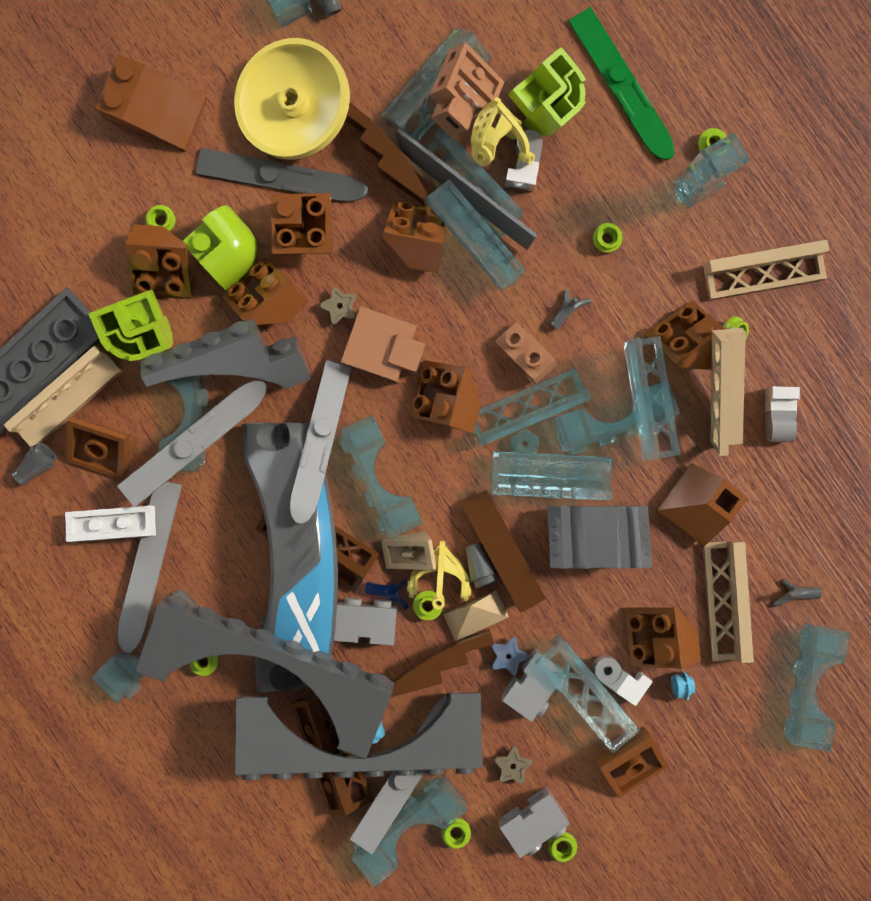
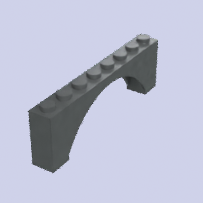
[136,596,395,759]
[235,692,482,780]

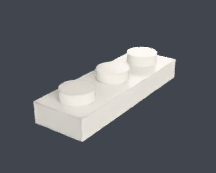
[65,506,156,542]

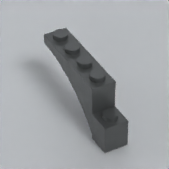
[141,318,311,390]

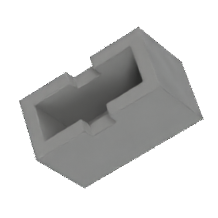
[334,597,398,645]
[501,648,567,722]
[498,786,570,858]

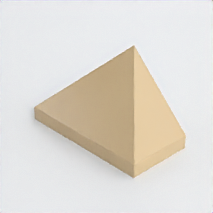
[381,531,437,570]
[443,590,509,641]

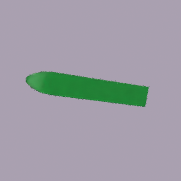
[568,7,675,161]

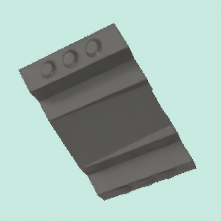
[548,505,653,569]

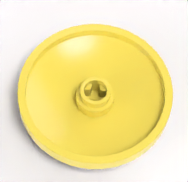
[234,38,350,160]

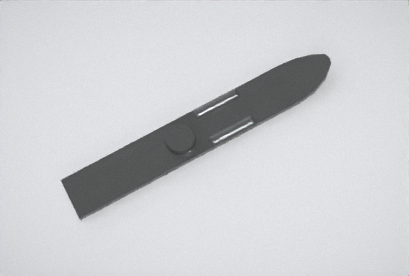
[396,128,537,250]
[196,148,368,202]

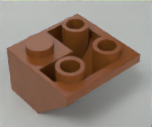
[271,193,332,255]
[383,200,451,273]
[125,224,193,297]
[222,257,308,325]
[644,301,725,370]
[409,360,481,433]
[656,463,748,546]
[625,607,701,669]

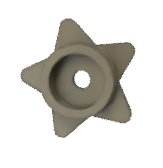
[320,287,357,325]
[494,746,533,784]

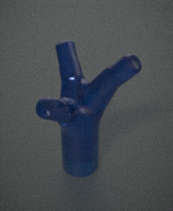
[365,579,409,610]

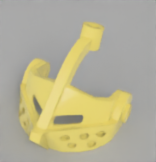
[471,97,535,166]
[407,541,471,610]

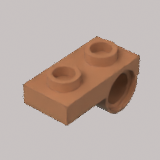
[495,322,557,385]

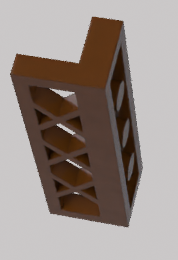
[256,513,379,593]
[291,695,373,816]

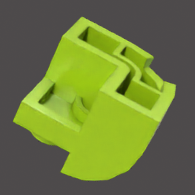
[508,47,586,137]
[182,205,258,292]
[88,289,173,361]

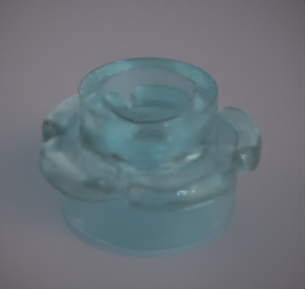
[510,429,540,458]

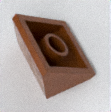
[67,417,138,480]
[594,727,669,798]

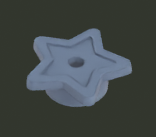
[492,637,529,675]

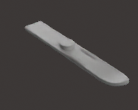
[290,360,352,525]
[117,381,266,507]
[117,481,182,653]
[350,691,458,855]

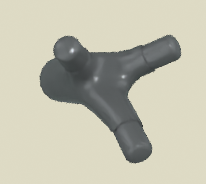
[549,289,591,330]
[773,579,822,607]

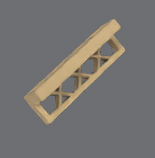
[703,240,829,300]
[710,328,746,456]
[4,346,123,447]
[703,540,754,663]

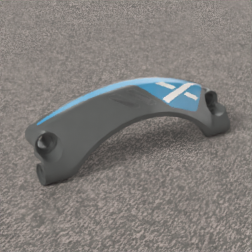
[242,422,338,693]

